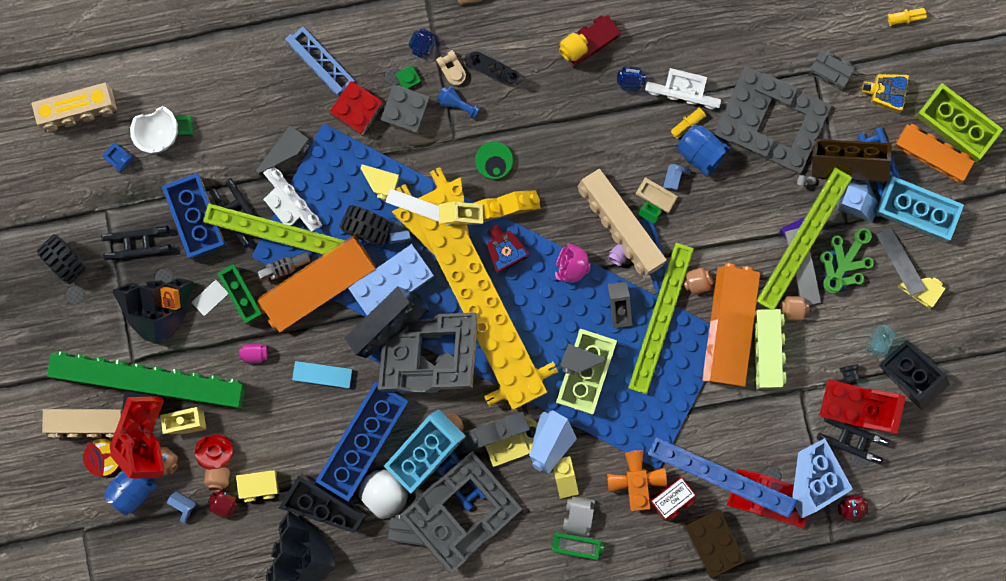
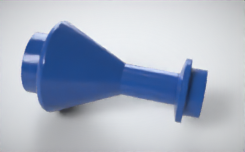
[437,86,480,118]

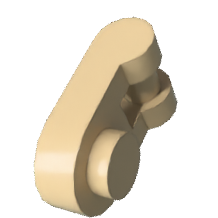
[436,50,466,86]

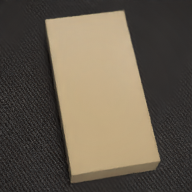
[635,178,678,213]

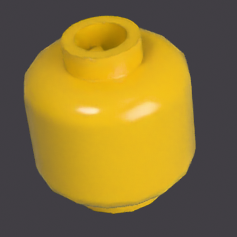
[559,33,588,61]

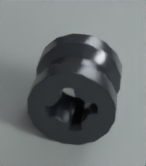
[839,364,861,383]

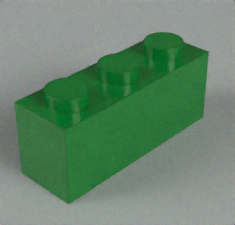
[217,264,264,325]

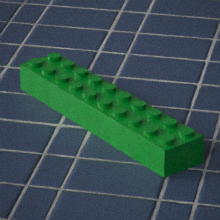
[47,351,246,409]

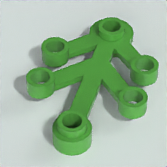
[820,228,874,293]

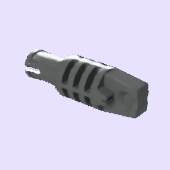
[258,251,311,281]

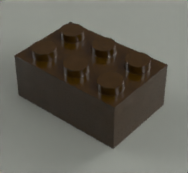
[683,509,745,579]

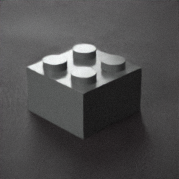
[381,84,430,136]

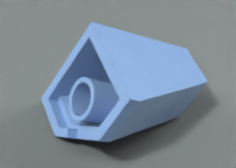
[836,179,879,223]
[529,411,577,474]

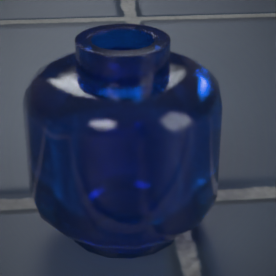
[408,28,436,58]
[617,66,645,92]

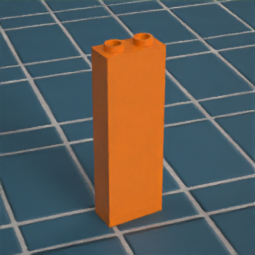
[257,235,376,333]
[702,263,760,387]

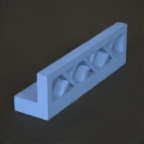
[285,26,355,97]

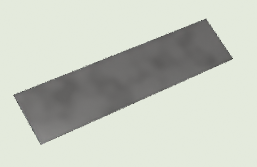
[876,228,926,296]

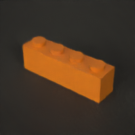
[894,124,974,184]

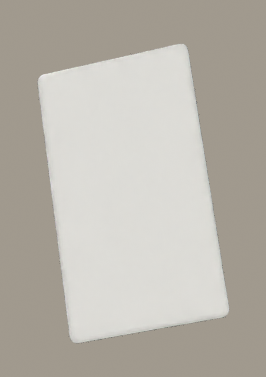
[192,280,228,316]

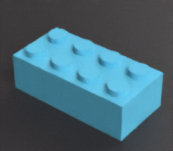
[875,176,964,242]
[384,409,466,493]

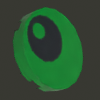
[475,141,513,180]

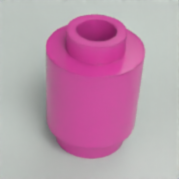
[239,343,267,363]

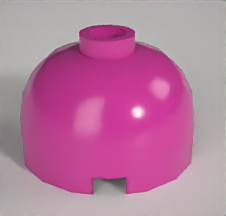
[555,243,590,283]

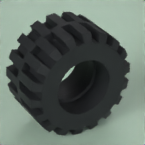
[339,205,393,247]
[37,234,87,285]

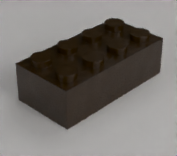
[812,139,891,183]

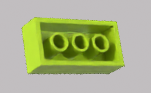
[915,83,1003,163]

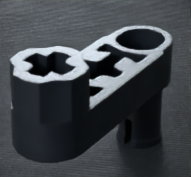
[464,51,519,84]

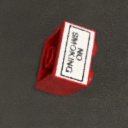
[329,81,383,136]
[649,477,696,520]

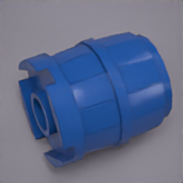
[677,124,731,177]
[104,470,158,515]

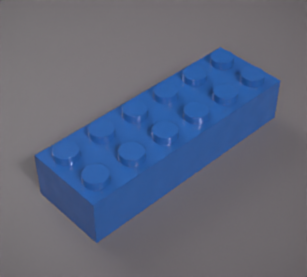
[315,382,409,502]

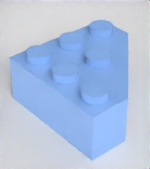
[792,438,853,518]

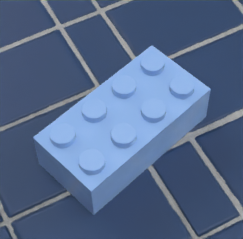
[348,244,434,315]

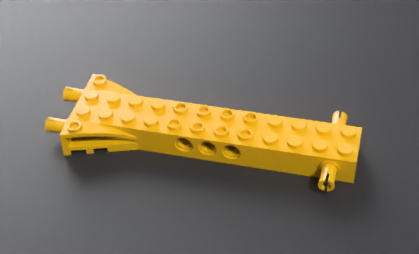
[392,167,558,411]

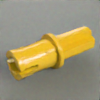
[888,8,927,26]
[671,107,706,139]

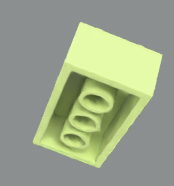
[754,309,786,390]
[556,329,617,415]

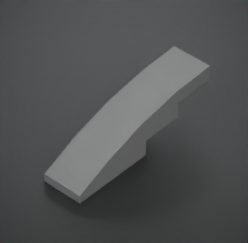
[785,228,821,305]

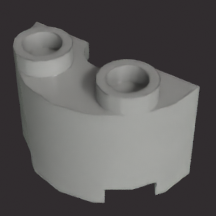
[563,496,595,538]

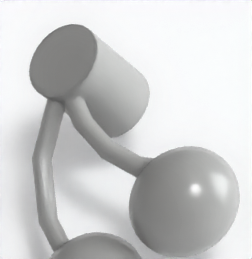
[797,175,817,186]

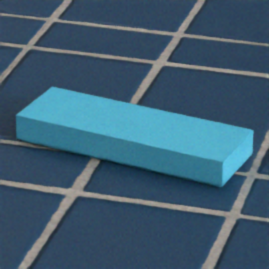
[292,361,352,389]

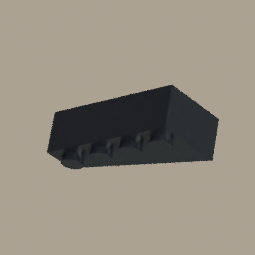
[344,286,429,358]
[279,474,367,533]

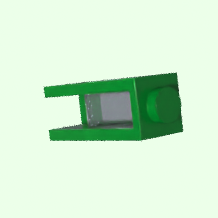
[551,532,604,560]

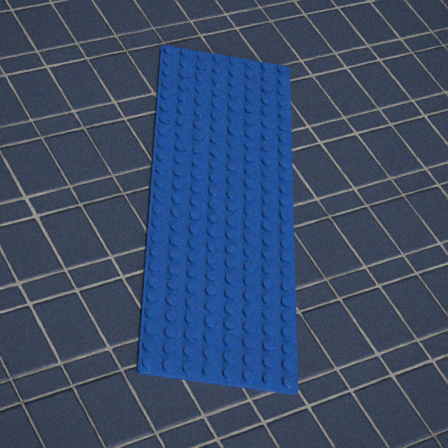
[252,124,710,469]

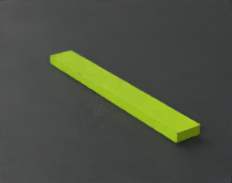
[757,168,852,310]
[203,203,345,255]
[628,243,694,394]

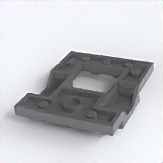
[714,66,831,174]
[378,312,478,394]
[399,451,522,574]

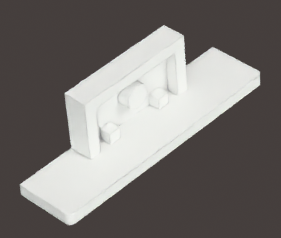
[645,68,721,109]
[263,167,322,232]

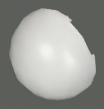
[130,106,178,154]
[358,469,408,519]

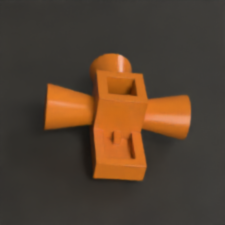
[607,450,667,511]

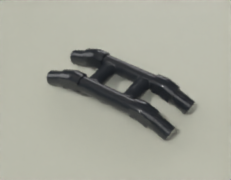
[209,178,255,248]
[101,225,172,260]
[817,418,890,465]

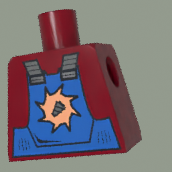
[486,225,529,274]

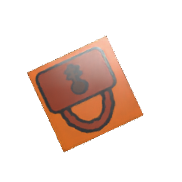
[160,287,181,310]

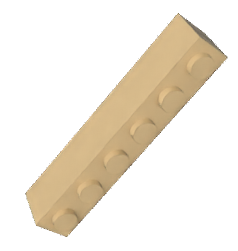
[578,169,666,278]

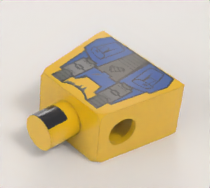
[862,74,909,114]

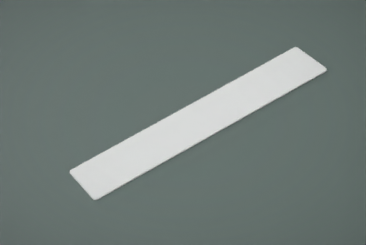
[386,189,451,226]

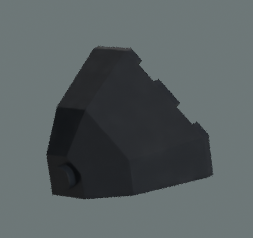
[113,278,194,344]
[266,511,335,581]

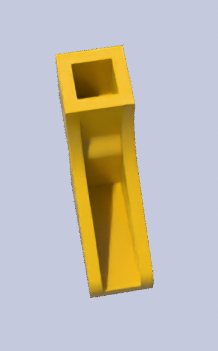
[472,190,541,223]

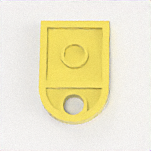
[486,416,538,467]

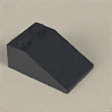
[879,340,950,410]

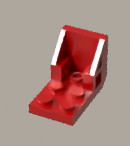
[819,379,906,434]
[110,397,164,479]
[727,468,808,529]

